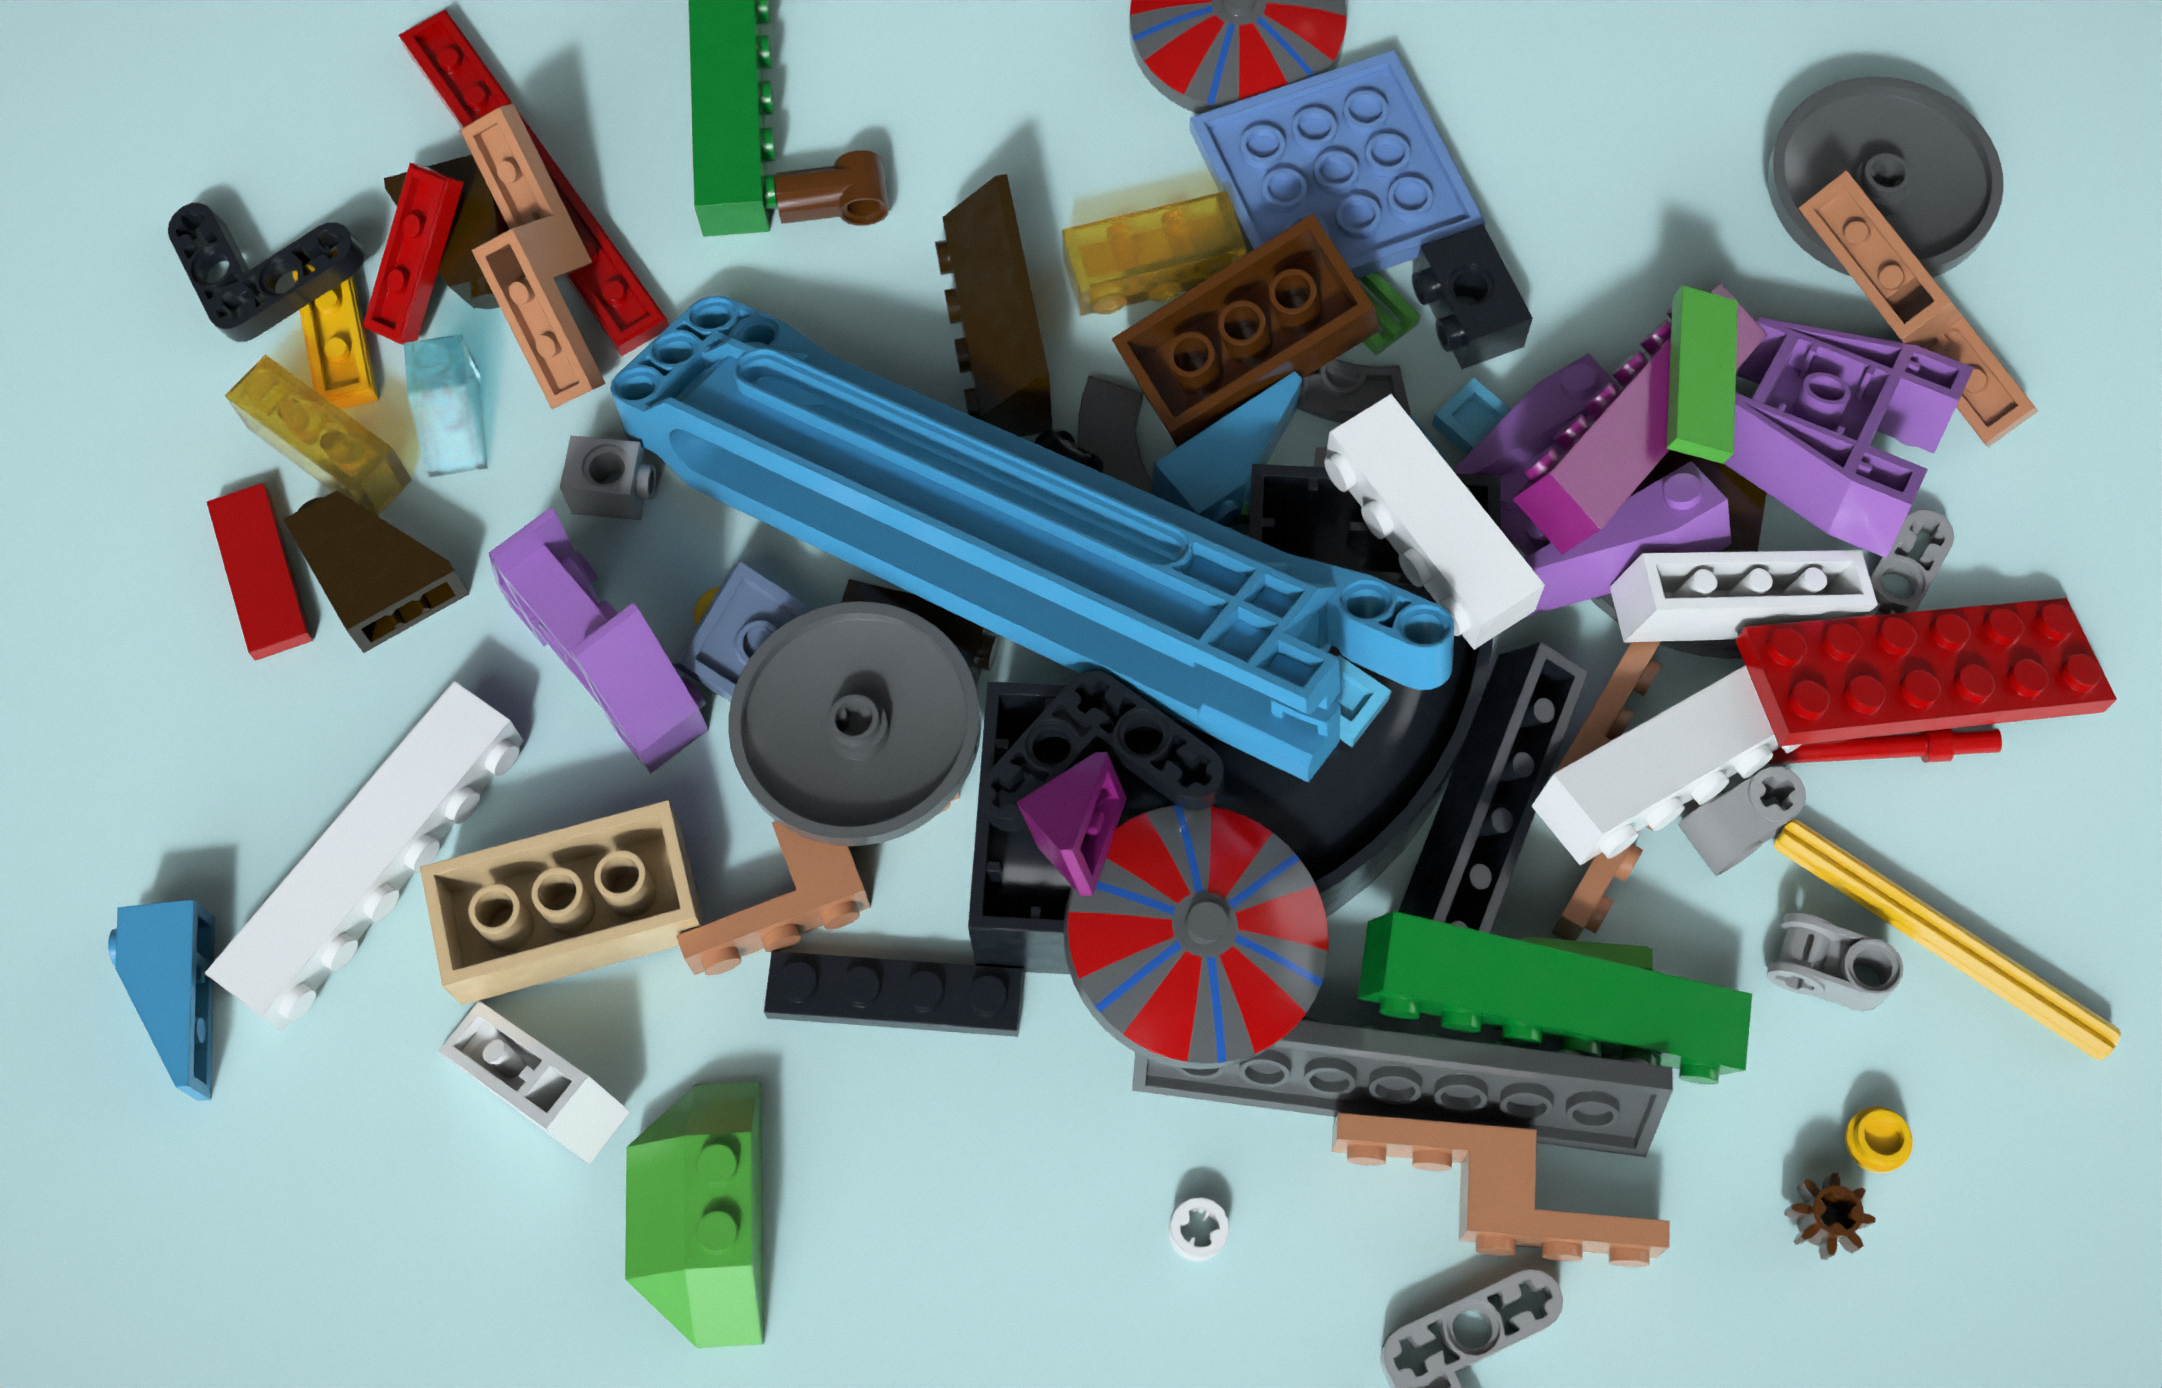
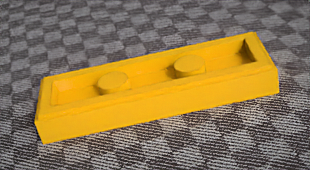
[292,249,379,414]

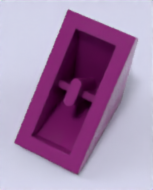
[1017,752,1127,896]

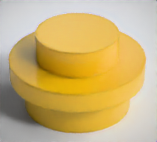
[1844,1107,1913,1173]

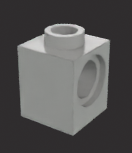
[560,435,656,520]

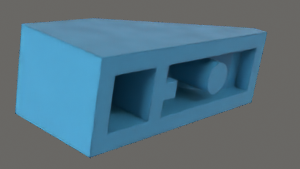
[1151,371,1302,528]
[108,899,215,1101]

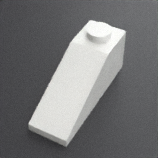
[438,1001,630,1165]

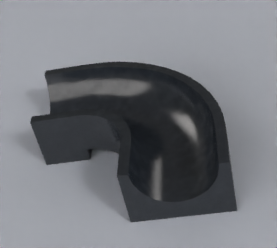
[968,464,1501,974]

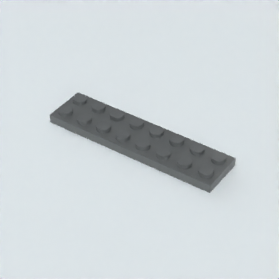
[1132,1017,1673,1157]

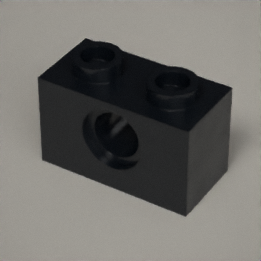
[1412,225,1533,369]

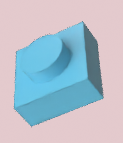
[1432,378,1512,455]
[1334,655,1391,747]

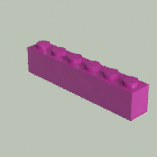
[1512,282,1767,554]

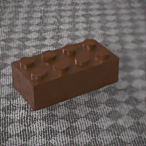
[1111,214,1380,447]

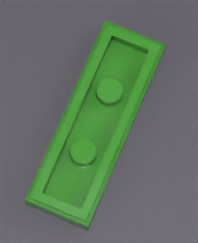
[1666,285,1738,464]

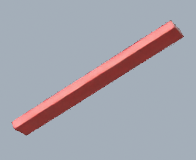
[399,9,669,357]

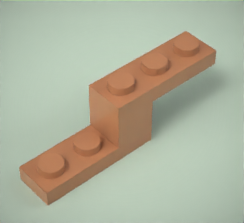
[460,103,606,409]
[1798,170,2038,447]
[1551,641,1662,941]
[676,792,960,975]
[1332,1113,1670,1267]

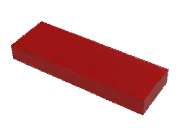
[362,163,464,347]
[207,483,313,661]

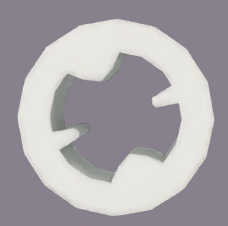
[1168,1198,1229,1261]

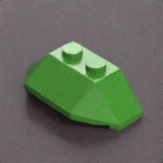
[625,1081,764,1348]

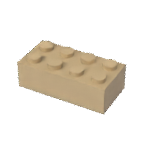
[420,800,705,1005]

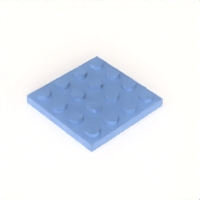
[1190,49,1486,279]

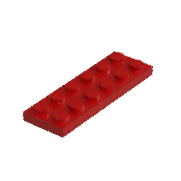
[1735,598,2117,746]

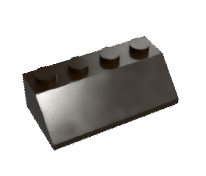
[935,174,1053,437]

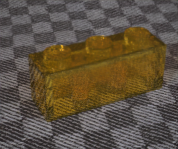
[1062,191,1246,316]
[225,354,412,516]

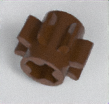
[1784,1172,1876,1260]

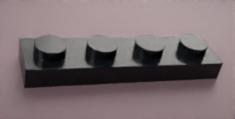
[764,951,1024,1037]

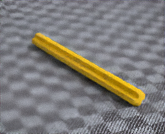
[1774,819,2121,1060]

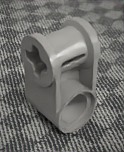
[1678,767,1806,876]
[1767,913,1903,1012]

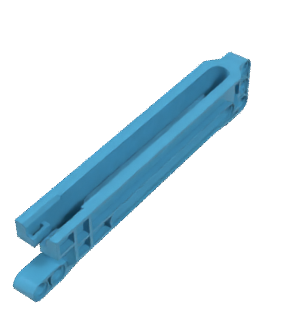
[610,296,1454,783]

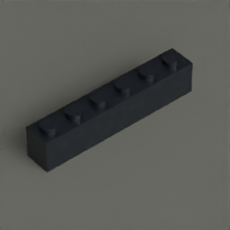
[1398,641,1588,933]

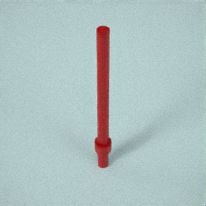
[1766,728,2002,765]

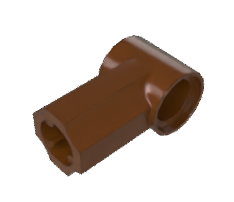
[774,150,889,226]

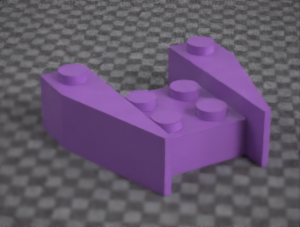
[1724,317,1974,558]
[1453,353,1732,616]
[489,507,708,774]

